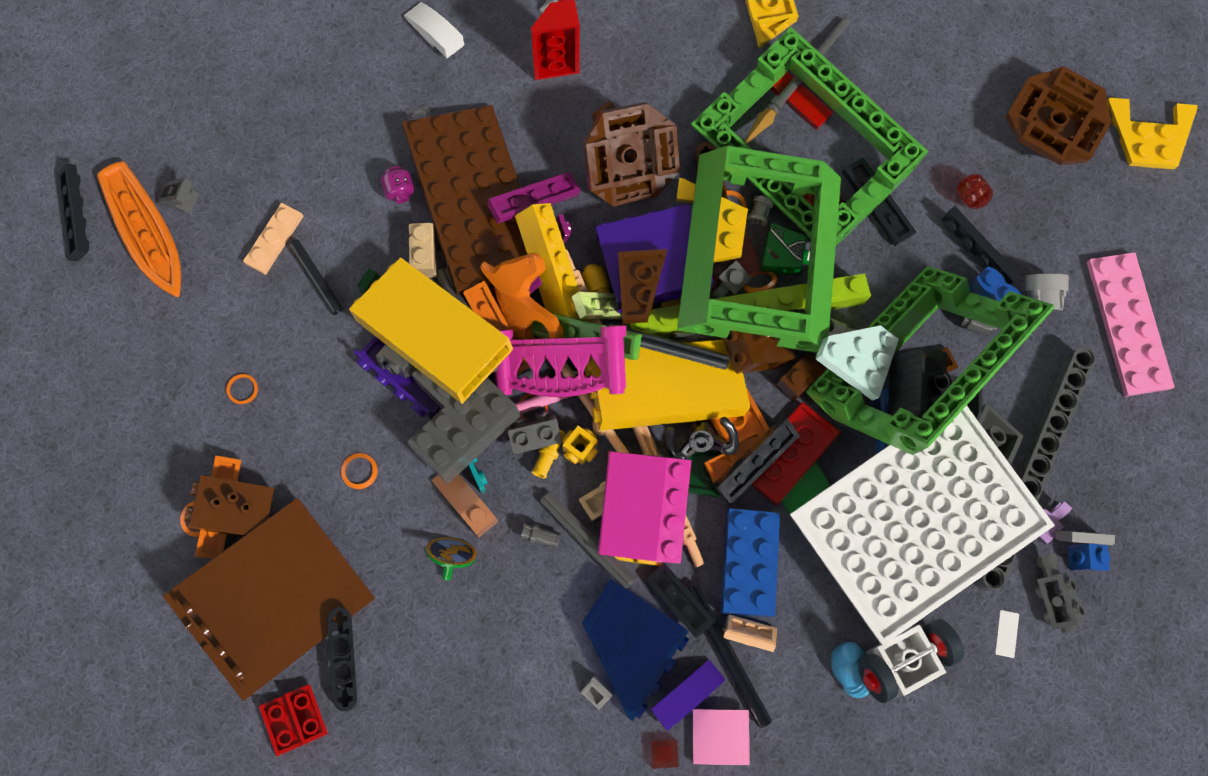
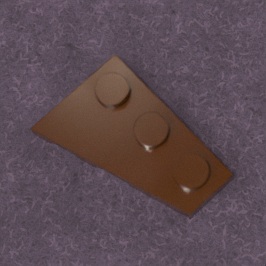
[618,249,667,324]

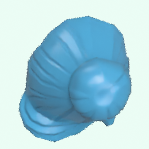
[831,642,869,698]

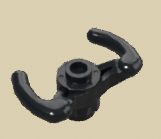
[664,416,739,460]

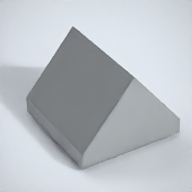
[580,675,615,710]

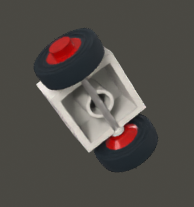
[858,619,964,703]

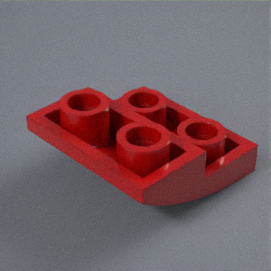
[259,684,328,757]

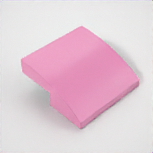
[693,709,750,765]

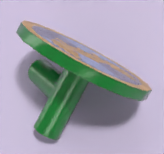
[425,537,477,581]

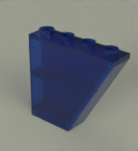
[582,579,689,721]

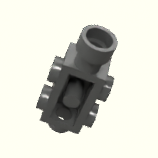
[1035,553,1085,633]

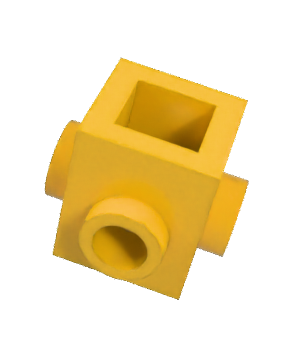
[562,426,598,466]

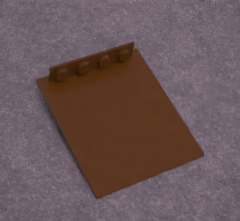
[163,498,375,701]

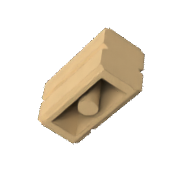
[409,223,437,278]

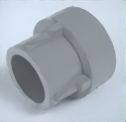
[1025,274,1069,312]

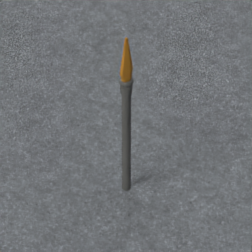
[745,17,850,144]

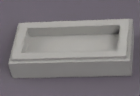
[1055,530,1115,545]

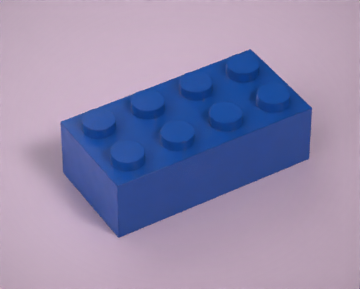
[720,509,780,618]

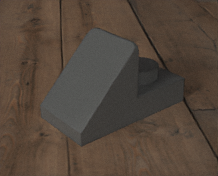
[156,178,199,214]

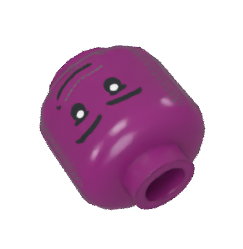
[380,166,415,204]

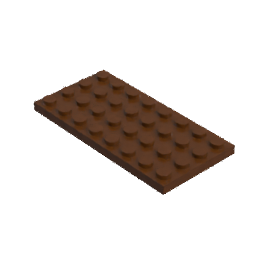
[402,105,527,295]

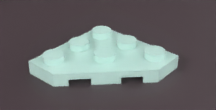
[815,325,899,401]

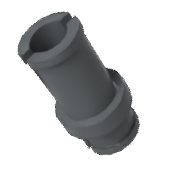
[520,523,561,549]

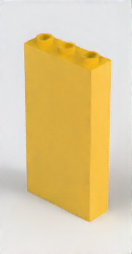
[349,258,513,404]
[585,340,750,431]

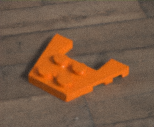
[704,388,770,483]

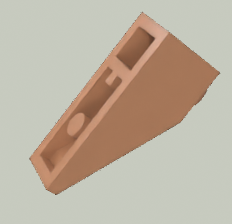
[431,474,498,538]

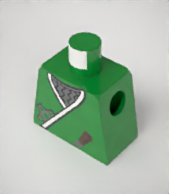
[760,223,810,275]

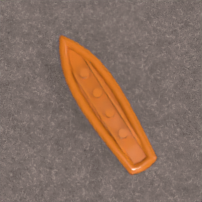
[97,161,181,297]

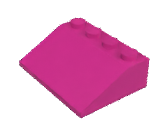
[598,451,691,563]

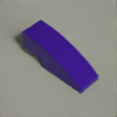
[650,659,725,731]

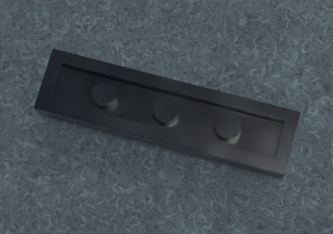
[842,158,916,246]
[57,163,89,261]
[941,206,1020,285]
[713,416,800,505]

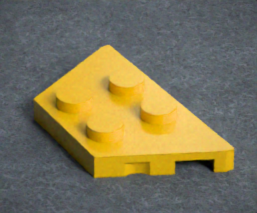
[745,0,798,47]

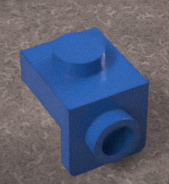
[1067,543,1110,571]

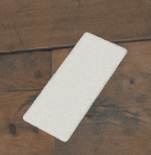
[996,610,1019,658]

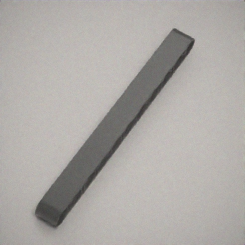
[975,347,1095,591]

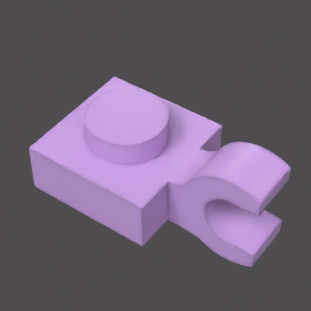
[1038,501,1072,545]

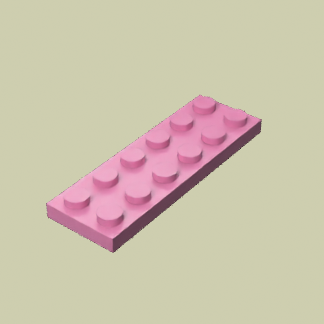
[1087,252,1175,397]

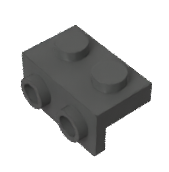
[507,411,562,454]

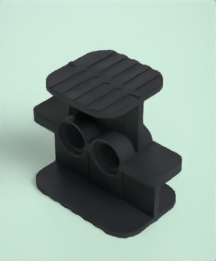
[888,349,982,420]

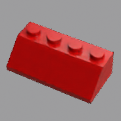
[531,0,580,80]

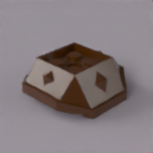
[1005,66,1112,165]
[583,102,680,207]

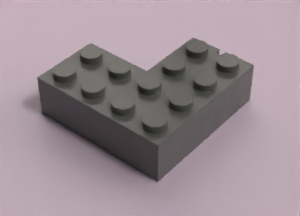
[407,369,520,485]

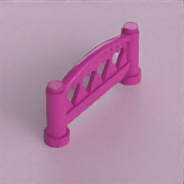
[494,325,627,397]

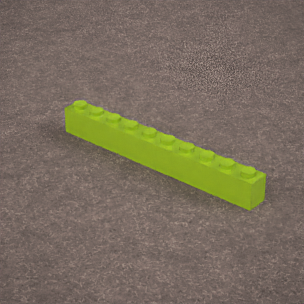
[627,273,871,339]

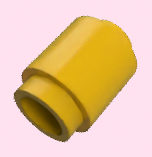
[581,264,611,293]

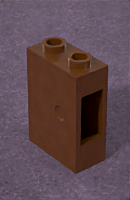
[723,330,796,374]
[184,475,274,537]

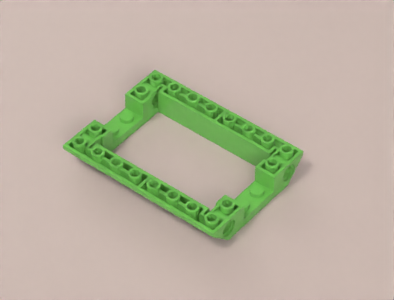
[691,27,929,245]
[677,146,841,353]
[807,266,1054,455]

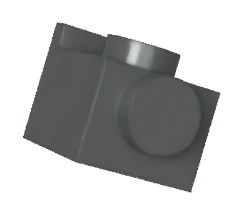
[376,345,417,379]

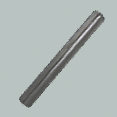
[540,492,635,589]

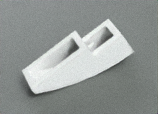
[404,2,464,59]

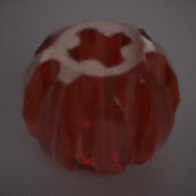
[957,174,993,209]

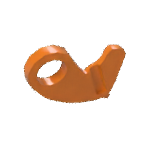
[480,253,564,359]

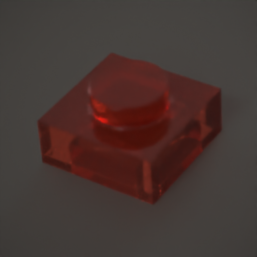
[650,739,679,769]

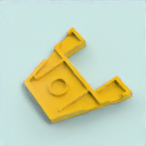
[1106,98,1197,169]
[676,178,748,262]

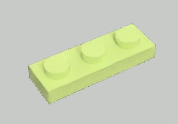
[572,292,622,320]

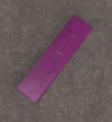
[487,172,581,224]

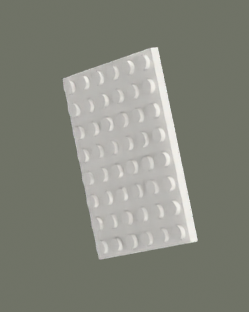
[789,405,1055,645]

